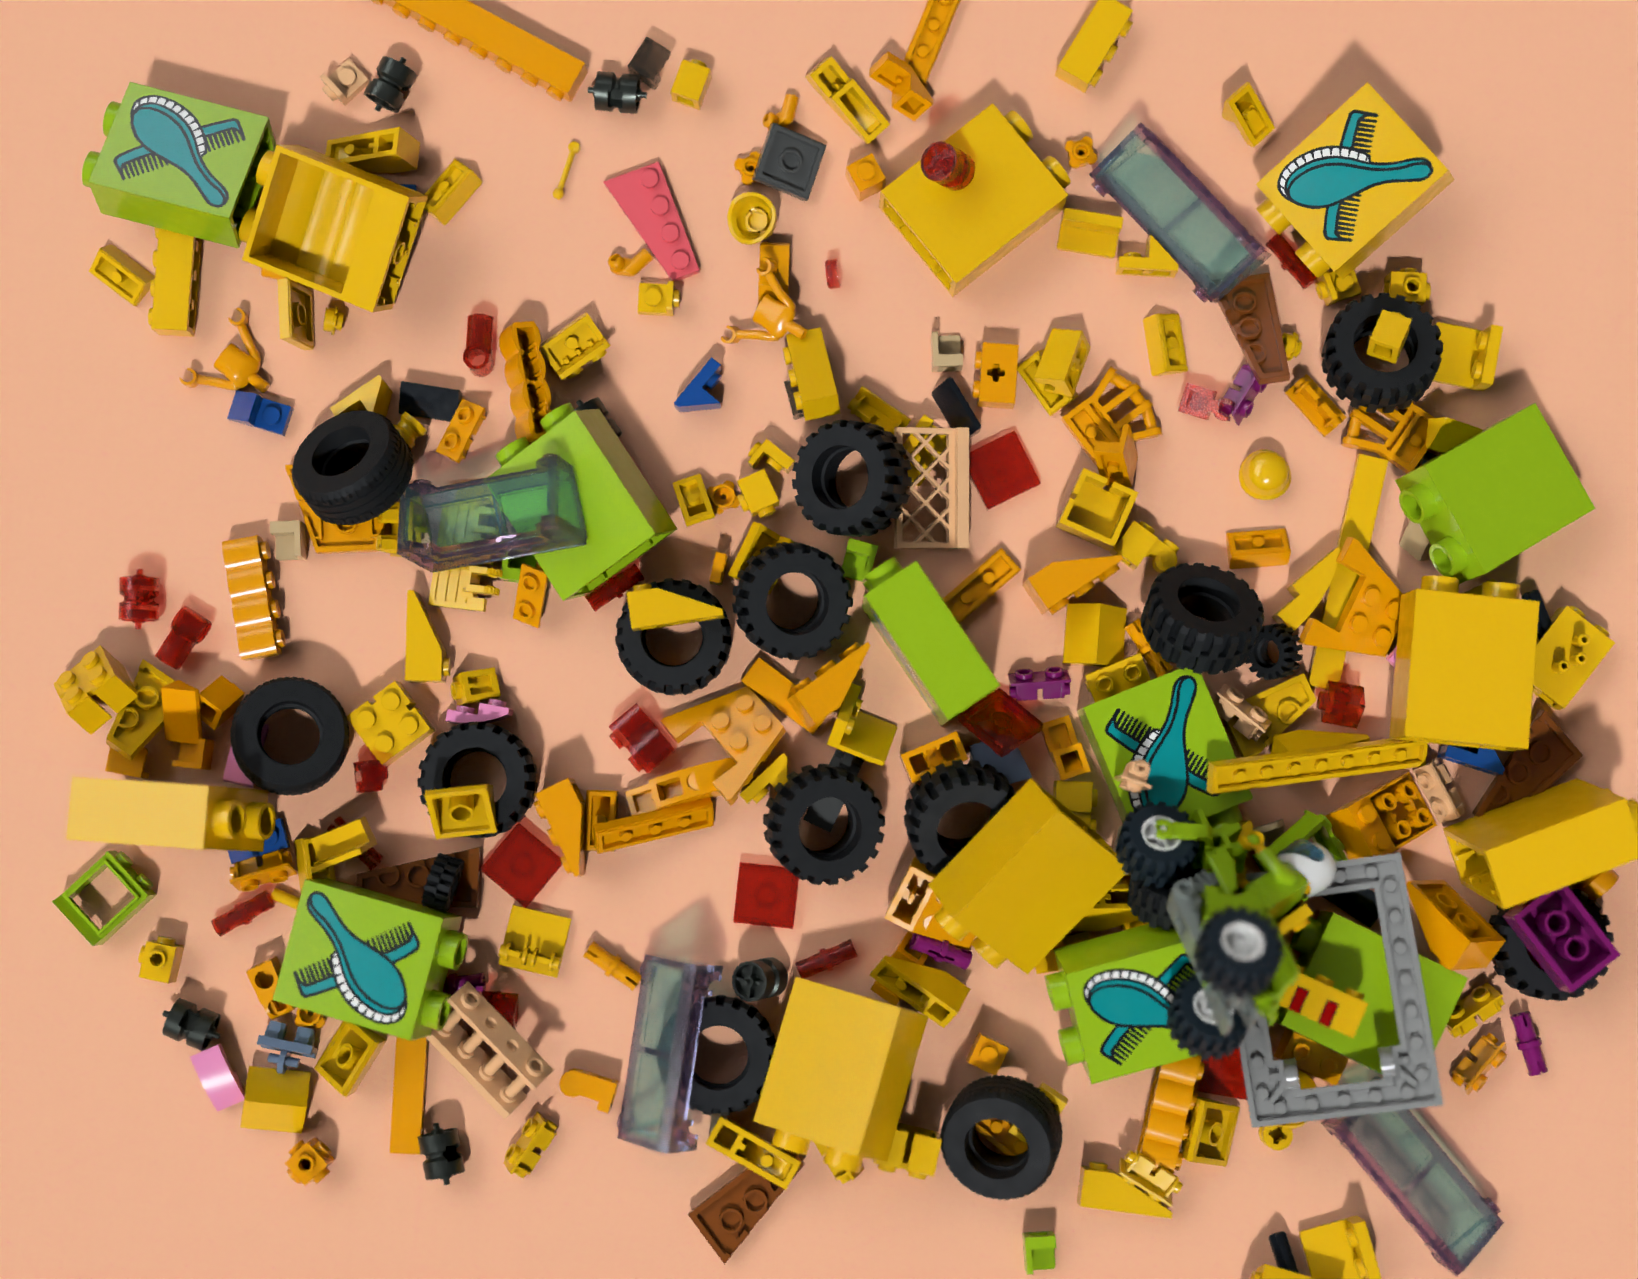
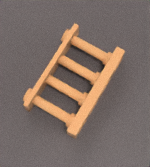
[425,982,554,1120]

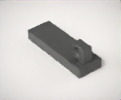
[803,749,865,832]

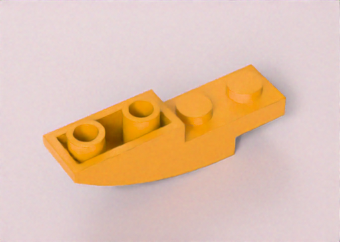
[625,757,751,816]

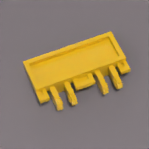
[428,487,509,612]

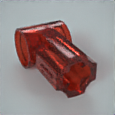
[463,313,495,377]
[155,606,212,670]
[353,760,388,793]

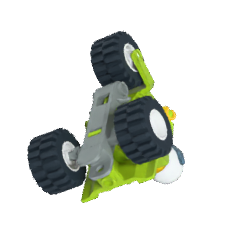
[1116,801,1337,1060]

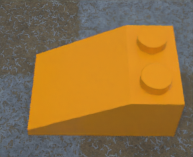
[1406,880,1506,970]

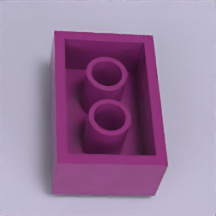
[1503,886,1620,993]

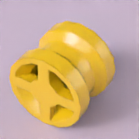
[394,412,427,449]
[1258,1125,1293,1151]

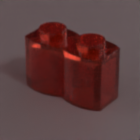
[608,703,676,774]

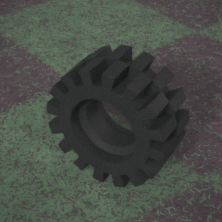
[1246,623,1303,680]
[421,853,464,913]

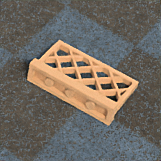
[894,427,969,549]

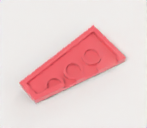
[604,161,700,282]

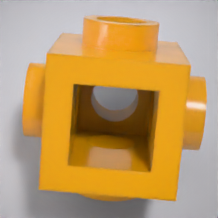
[284,1138,335,1186]

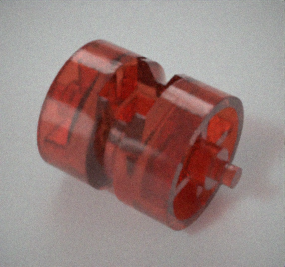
[921,141,975,191]
[118,569,160,629]

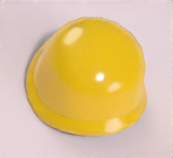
[727,192,777,245]
[1239,449,1291,500]

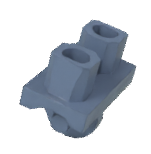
[257,1020,318,1074]

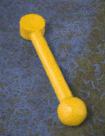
[553,141,580,199]

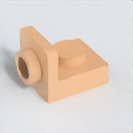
[320,58,370,106]

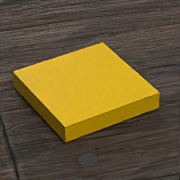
[277,278,314,350]

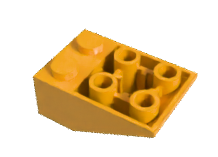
[1022,555,1124,615]
[787,642,871,729]
[1326,772,1437,860]
[534,778,586,877]
[884,856,976,949]

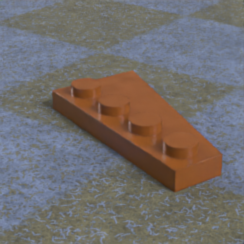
[1210,272,1290,385]
[1472,710,1583,817]
[356,847,481,908]
[688,1147,805,1265]

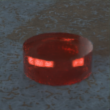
[825,258,841,289]

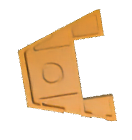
[285,465,387,554]
[1297,537,1402,657]
[660,686,786,806]

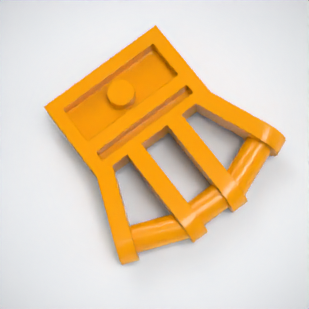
[1061,366,1163,467]
[1342,402,1434,473]

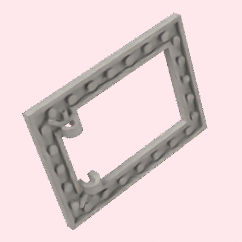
[1235,853,1443,1128]

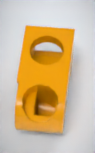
[246,956,296,1020]
[559,1068,620,1113]

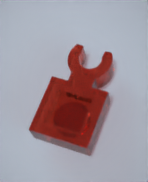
[1178,383,1235,421]

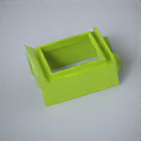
[1252,810,1348,902]
[52,851,157,946]

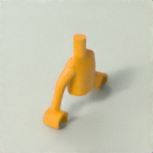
[721,257,808,344]
[179,308,270,393]

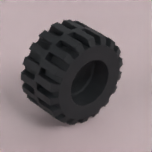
[1127,868,1206,931]

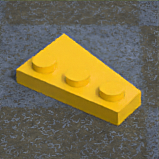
[106,659,175,761]
[1225,673,1317,757]

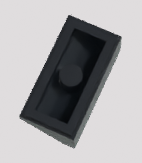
[931,377,981,438]
[399,381,463,422]
[1322,889,1379,928]

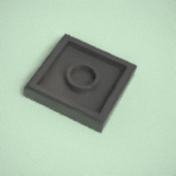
[752,122,827,202]

